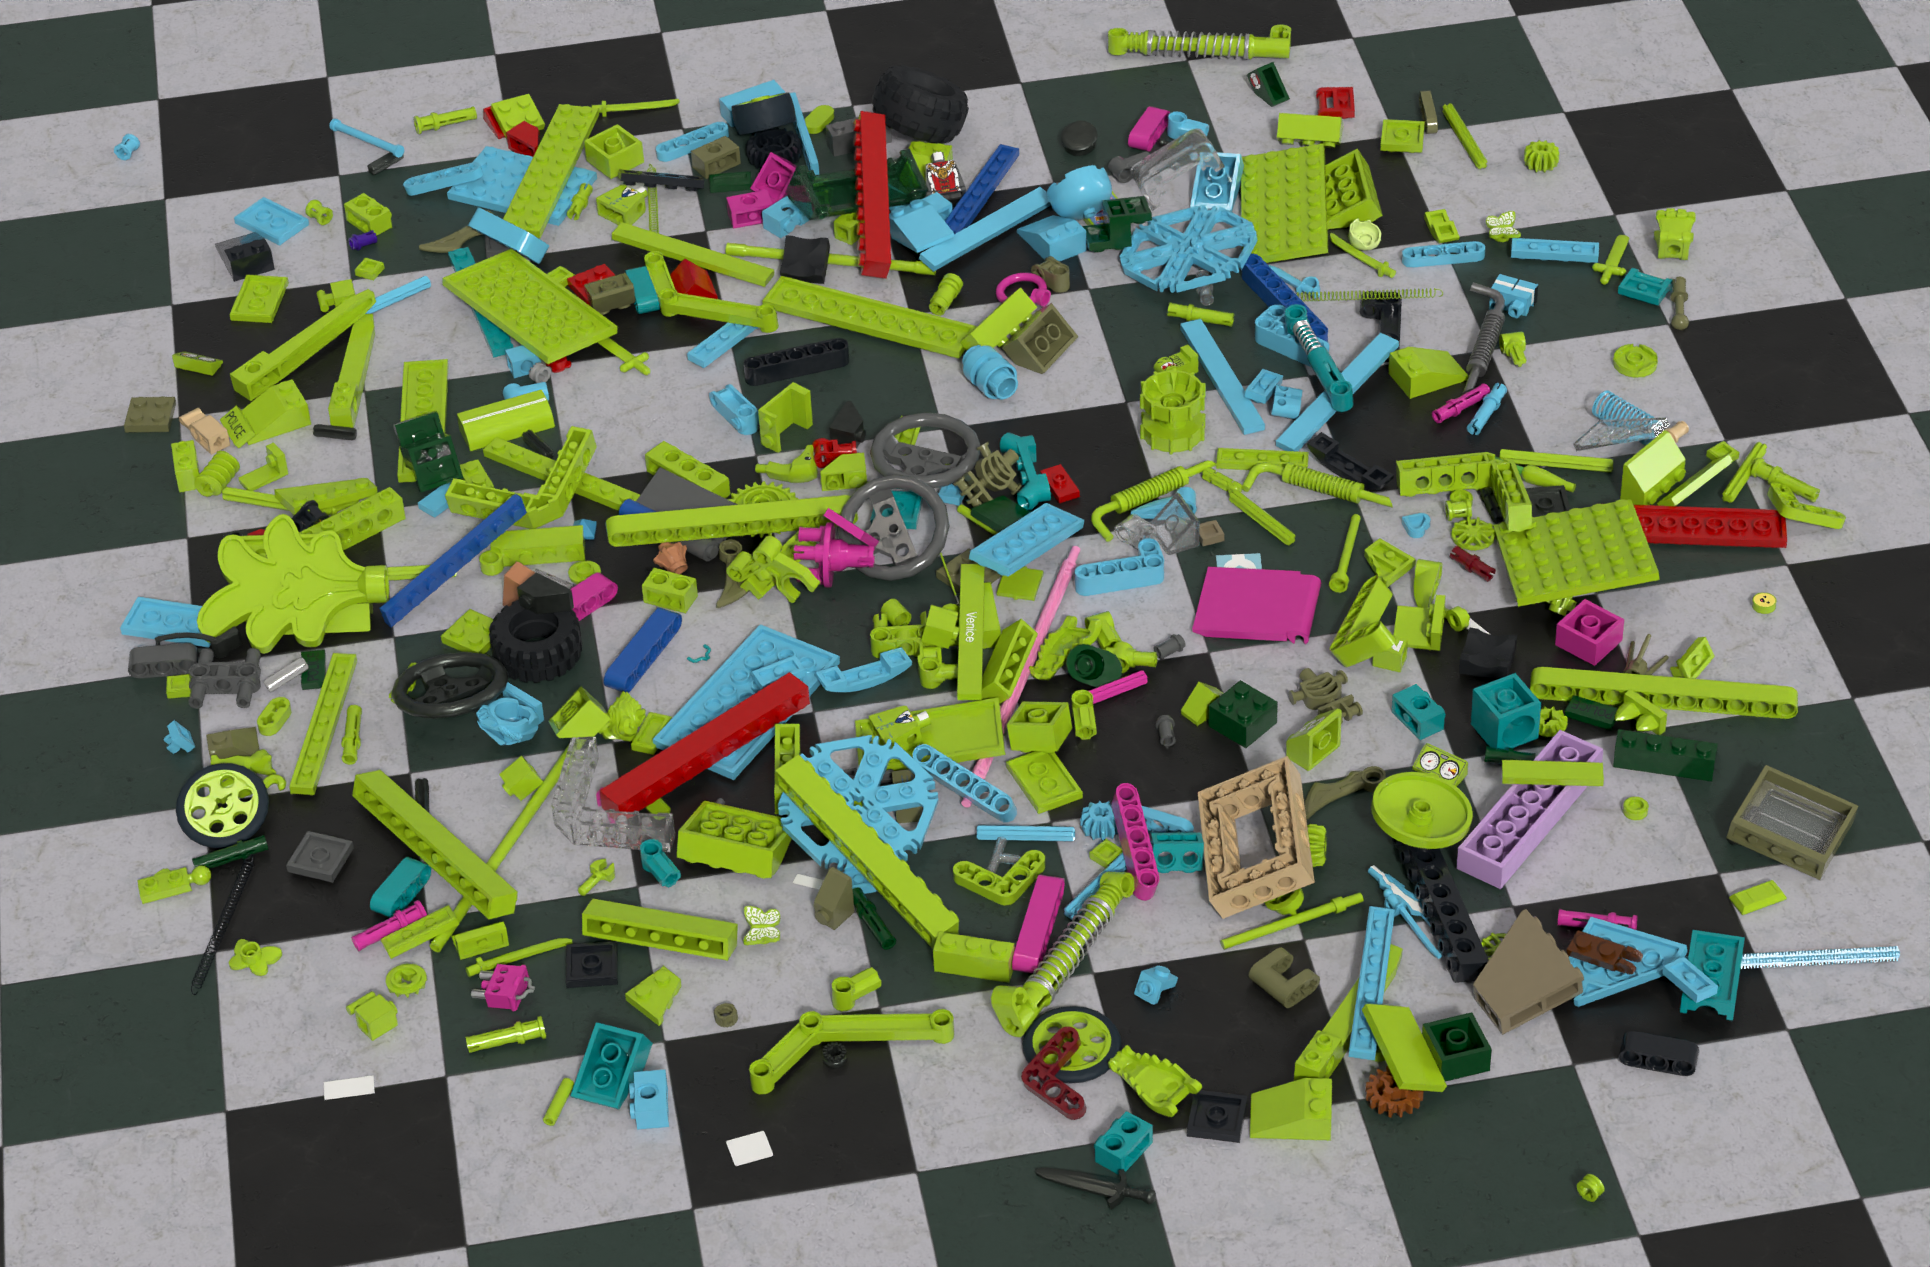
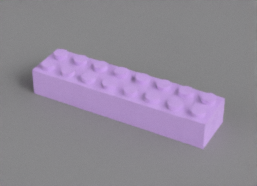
[1457,730,1603,889]

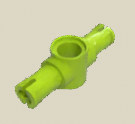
[1103,641,1157,673]

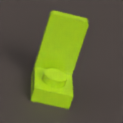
[238,442,288,491]

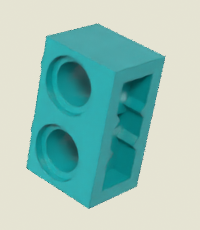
[1151,832,1204,873]
[1094,1111,1153,1175]

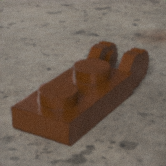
[1566,930,1643,975]

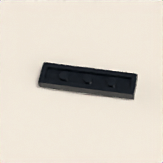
[618,169,705,191]

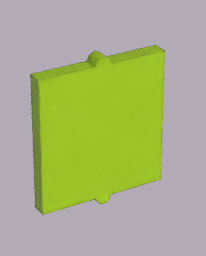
[997,566,1044,601]

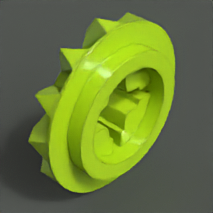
[1539,706,1567,737]
[386,964,427,998]

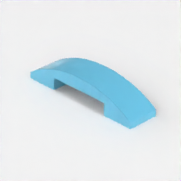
[815,647,912,692]

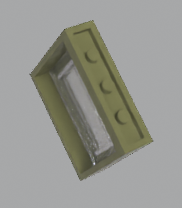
[1727,765,1859,880]

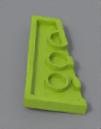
[274,478,377,515]

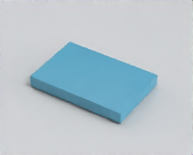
[234,197,309,246]

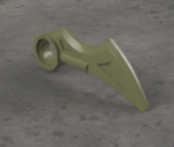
[419,210,494,253]
[716,539,750,608]
[1305,766,1386,820]

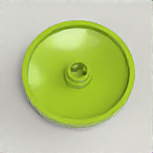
[1371,772,1473,849]

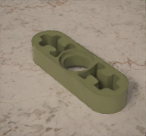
[1419,91,1438,134]

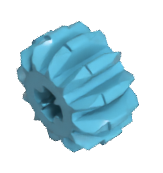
[1080,800,1118,841]

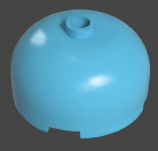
[1047,165,1112,220]

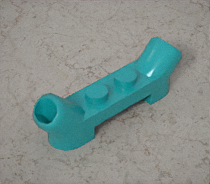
[1000,432,1051,510]

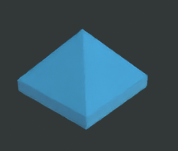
[573,519,597,539]

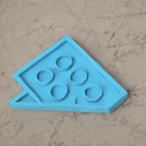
[1569,917,1687,1007]

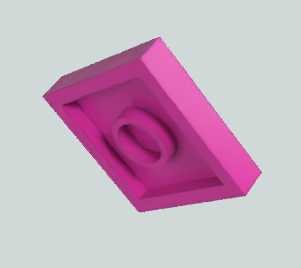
[823,508,879,547]

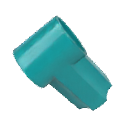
[640,839,681,888]

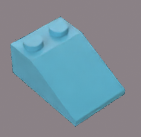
[1190,151,1244,212]
[889,199,955,253]
[1017,215,1087,262]

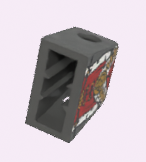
[925,152,966,200]

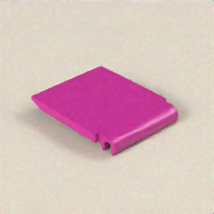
[1192,567,1321,645]

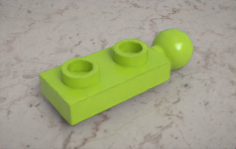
[137,866,211,904]

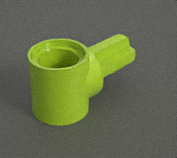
[1499,331,1527,367]

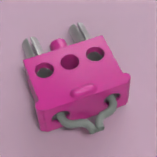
[471,964,535,1012]

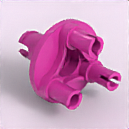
[794,522,875,588]

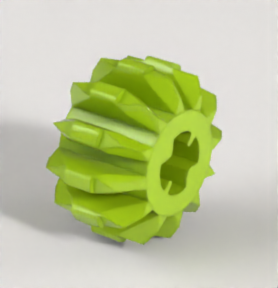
[1524,140,1559,173]
[1307,824,1327,867]

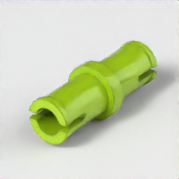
[567,183,593,220]

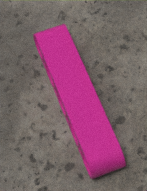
[1111,783,1159,901]
[1012,875,1065,973]

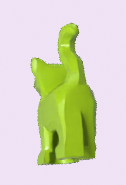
[209,749,286,798]

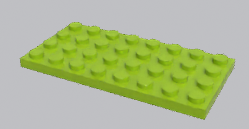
[1241,144,1328,263]
[442,248,617,364]

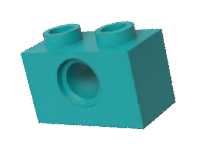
[1392,684,1446,740]

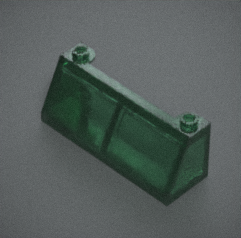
[786,149,929,220]

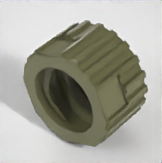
[714,1003,738,1028]

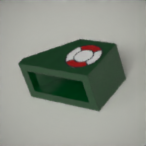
[1247,62,1290,107]

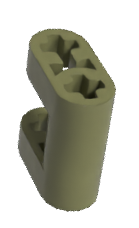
[1249,947,1320,1008]

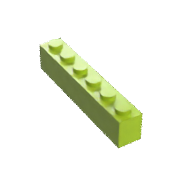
[582,899,738,961]

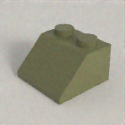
[584,273,635,315]

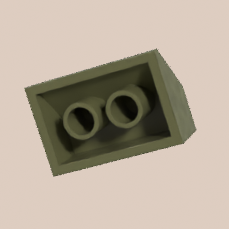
[1002,303,1079,374]

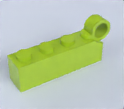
[479,525,585,576]

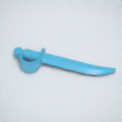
[1268,265,1321,299]
[1383,888,1442,959]

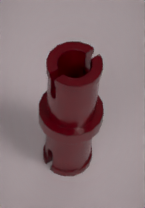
[1449,545,1496,582]

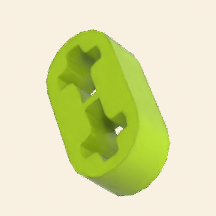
[257,697,292,736]

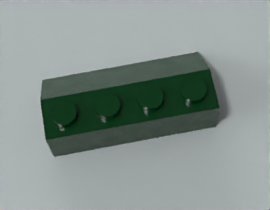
[1613,729,1718,782]

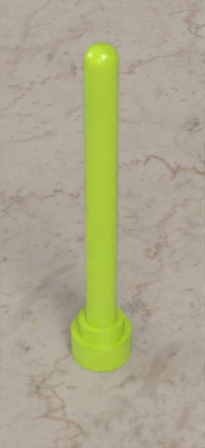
[1329,514,1361,593]

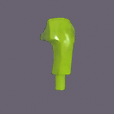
[755,445,818,483]

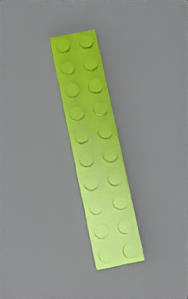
[503,104,599,238]
[762,276,976,358]

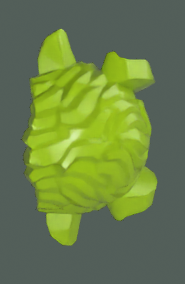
[602,691,646,742]

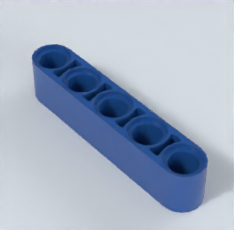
[604,607,682,693]

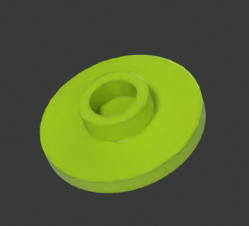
[568,561,601,584]

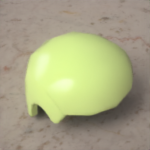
[1348,219,1381,251]

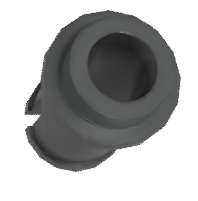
[1154,634,1186,660]
[1155,715,1176,747]

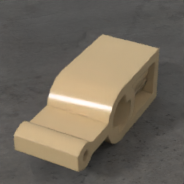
[179,408,230,455]

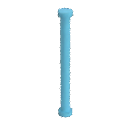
[329,118,404,158]

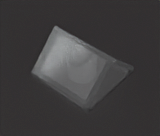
[1148,493,1199,555]

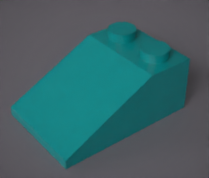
[570,1022,653,1110]

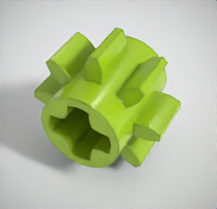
[1545,596,1577,616]

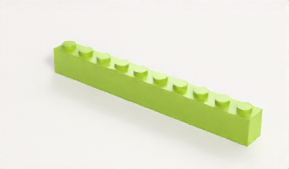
[775,754,959,949]
[352,770,518,919]

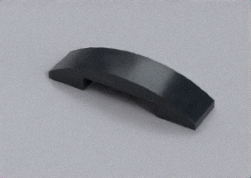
[1307,432,1394,490]

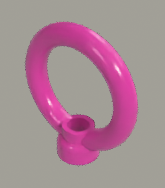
[996,273,1051,307]

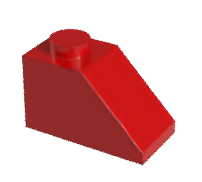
[506,121,540,157]

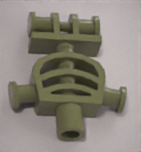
[953,442,1022,507]
[1289,668,1363,724]

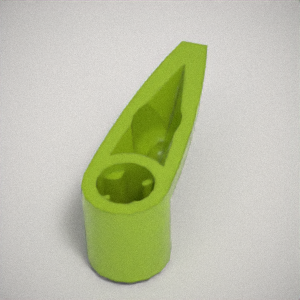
[1414,559,1443,608]

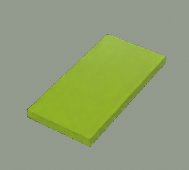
[855,698,1006,771]

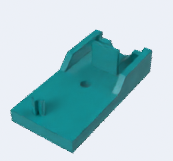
[1680,930,1745,1020]

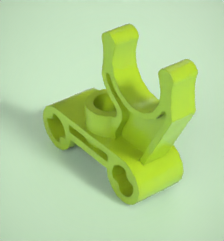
[726,536,820,603]

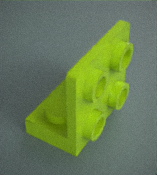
[1393,595,1446,651]

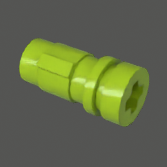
[929,273,963,316]

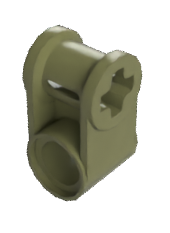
[1031,256,1070,293]

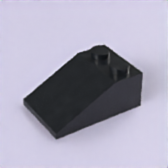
[215,232,275,282]

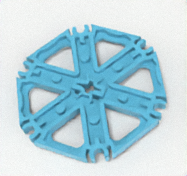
[1120,205,1258,293]
[778,735,938,872]

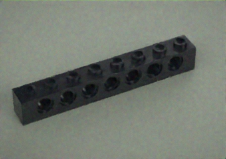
[1392,838,1489,983]

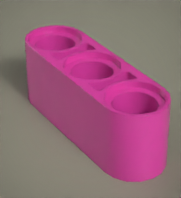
[1128,106,1170,152]
[570,572,618,621]

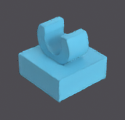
[164,720,195,754]

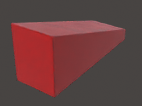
[483,106,505,139]

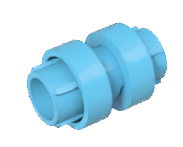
[962,345,1018,400]

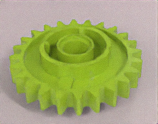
[727,481,798,538]

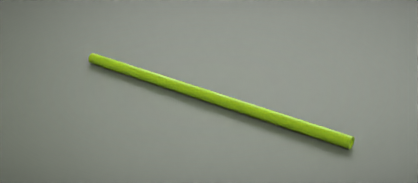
[429,737,588,952]

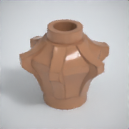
[653,542,688,574]

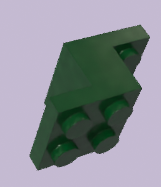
[1082,196,1152,252]
[393,411,463,492]

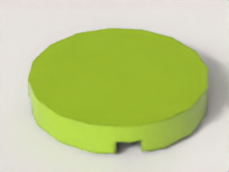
[1613,344,1658,378]

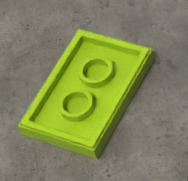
[230,275,289,323]
[1006,751,1083,814]

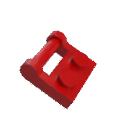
[1316,87,1355,119]

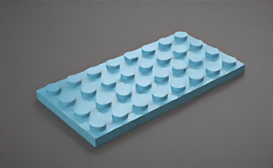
[653,624,840,780]

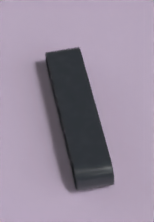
[743,338,849,386]

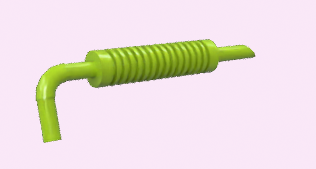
[1091,460,1216,542]
[1242,462,1393,508]

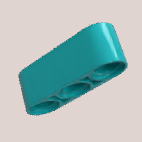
[624,266,660,314]
[370,857,431,918]

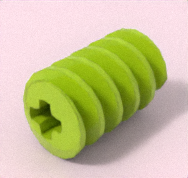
[194,451,240,497]

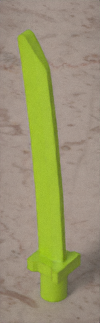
[592,99,680,117]
[1330,233,1396,278]
[465,938,573,977]

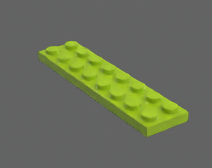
[397,359,449,483]

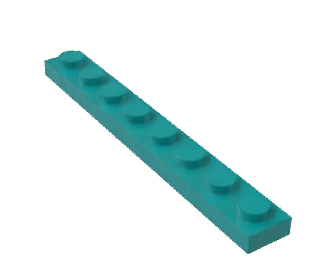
[448,247,514,358]

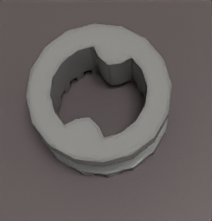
[529,362,551,383]

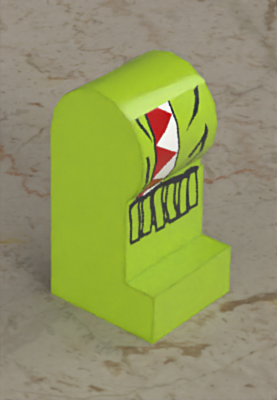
[1154,345,1198,373]

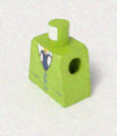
[596,185,648,225]
[868,705,931,761]

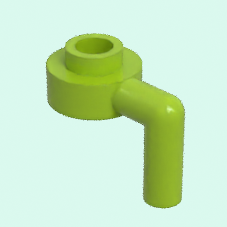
[1444,606,1470,632]

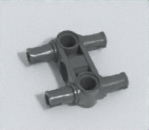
[188,648,261,709]

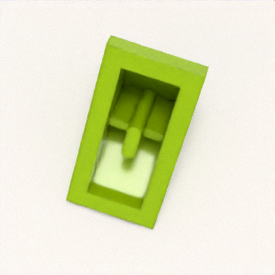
[1181,682,1224,726]

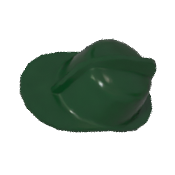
[1066,644,1122,687]

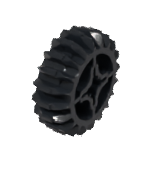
[746,127,802,169]

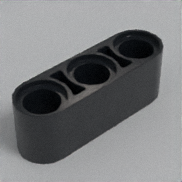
[1619,1031,1699,1076]

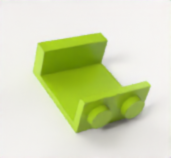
[758,382,813,453]

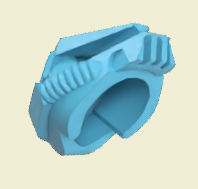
[476,698,539,745]

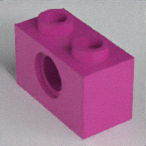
[726,189,773,229]

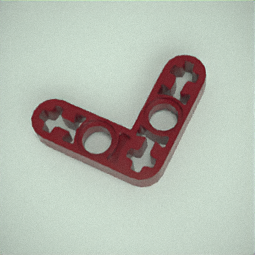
[1021,1026,1087,1120]

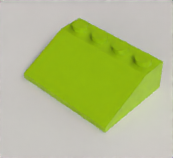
[1325,148,1383,229]
[677,801,792,879]

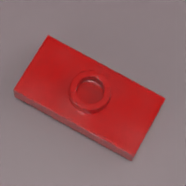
[1040,464,1080,503]

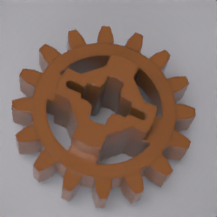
[1365,1066,1423,1117]

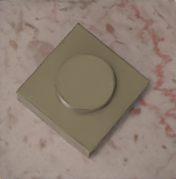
[1194,520,1224,546]

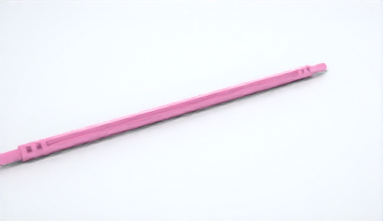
[961,546,1081,808]

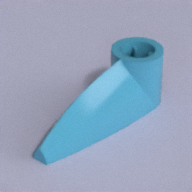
[1131,487,1197,519]

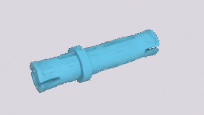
[1467,383,1507,435]

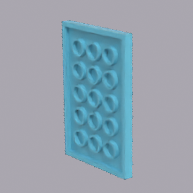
[447,146,597,226]

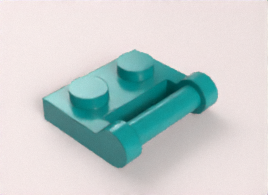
[1618,268,1673,306]

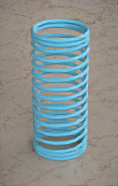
[1592,390,1662,446]

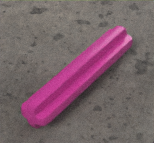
[1089,671,1148,704]

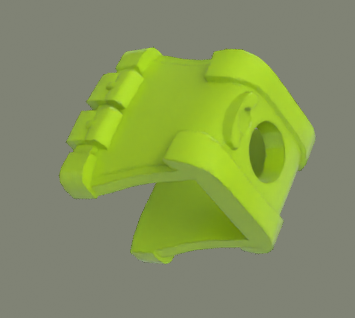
[1654,208,1696,260]

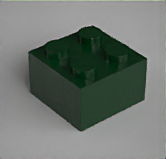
[1209,680,1278,748]
[1422,1012,1492,1082]

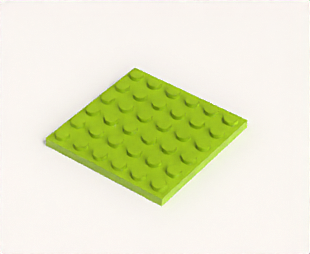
[1493,499,1660,607]

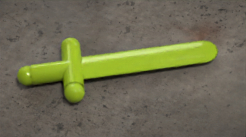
[1592,235,1629,285]
[597,337,651,375]

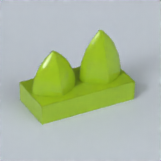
[1615,689,1667,735]

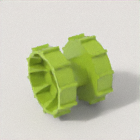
[1140,368,1206,455]

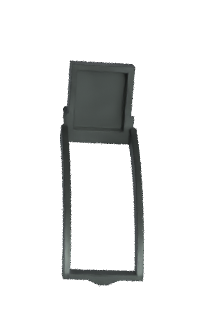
[155,626,242,658]

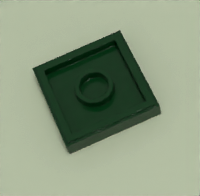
[971,495,1031,533]

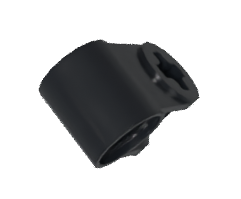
[291,500,329,532]

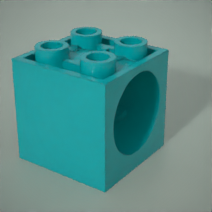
[1471,673,1541,750]

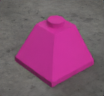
[750,152,800,204]

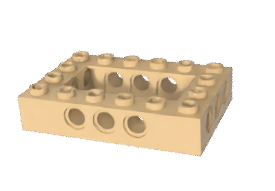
[1198,756,1315,919]

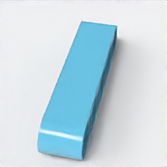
[912,744,1017,823]

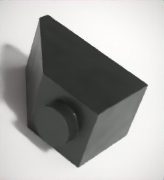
[829,400,866,449]
[517,572,574,614]

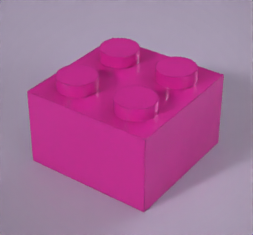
[1555,599,1624,666]

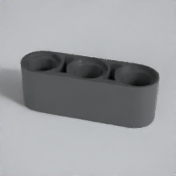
[128,643,198,678]

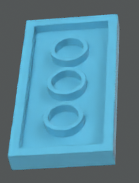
[120,597,211,647]

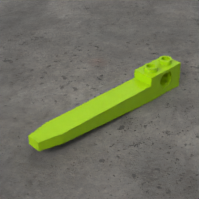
[230,289,376,401]
[328,314,375,428]
[1294,944,1403,1081]

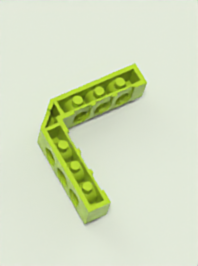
[445,426,597,529]
[1396,452,1532,532]

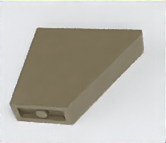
[1473,909,1584,1035]

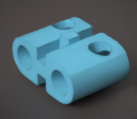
[1271,385,1303,420]

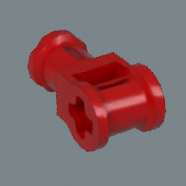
[812,438,857,468]

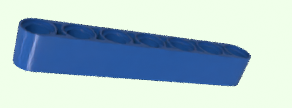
[1242,254,1328,342]

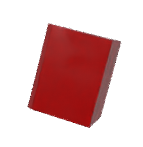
[670,259,718,299]

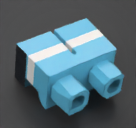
[1489,274,1538,318]

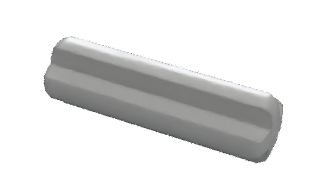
[264,657,309,692]

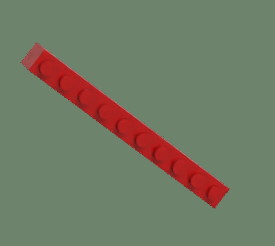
[853,111,891,279]
[600,672,810,823]

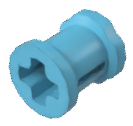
[114,134,140,160]

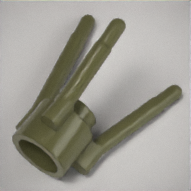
[1623,634,1669,675]

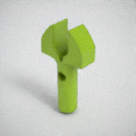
[578,859,615,896]

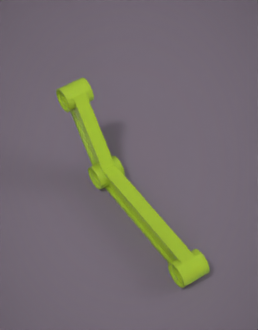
[644,251,779,333]
[749,1009,955,1094]

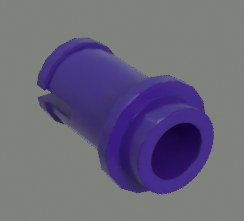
[348,230,377,251]

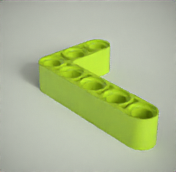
[1329,576,1396,668]

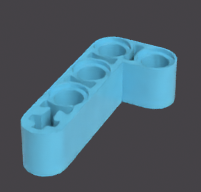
[468,207,549,264]
[1255,305,1329,367]
[1075,538,1164,596]

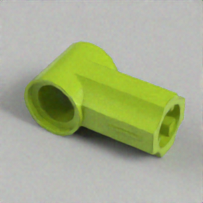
[1085,611,1122,649]
[1072,690,1097,740]
[832,967,881,1011]

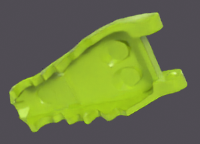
[1029,615,1102,681]
[1108,1045,1202,1117]

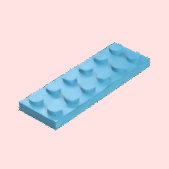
[969,503,1084,577]

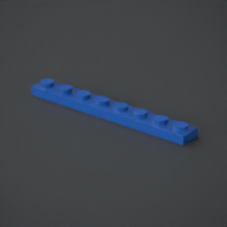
[934,144,1019,246]
[379,494,527,628]

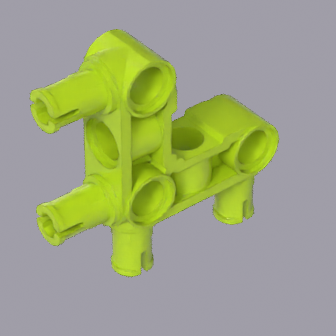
[870,611,959,689]

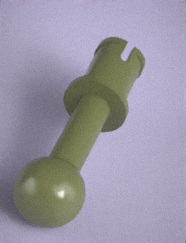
[1671,276,1689,330]

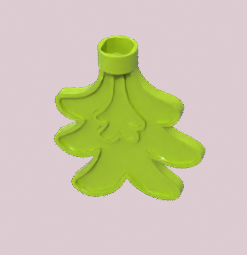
[197,514,389,654]

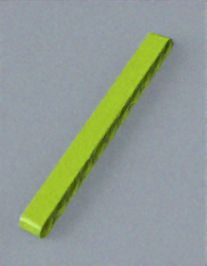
[605,495,858,547]
[1530,667,1798,719]

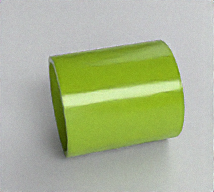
[881,599,911,626]

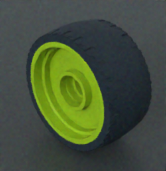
[732,92,796,135]

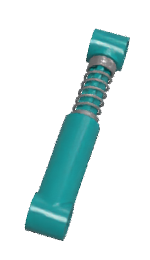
[1285,304,1354,412]

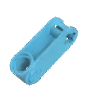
[709,384,759,435]

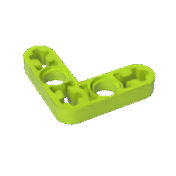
[1767,482,1846,529]
[953,850,1045,906]

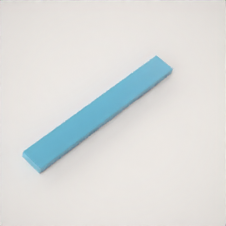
[919,187,1051,272]
[1180,319,1265,435]
[1276,333,1399,451]
[1348,906,1395,1060]

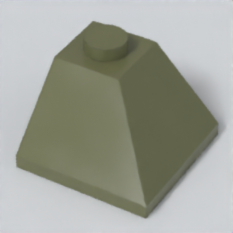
[206,727,259,760]

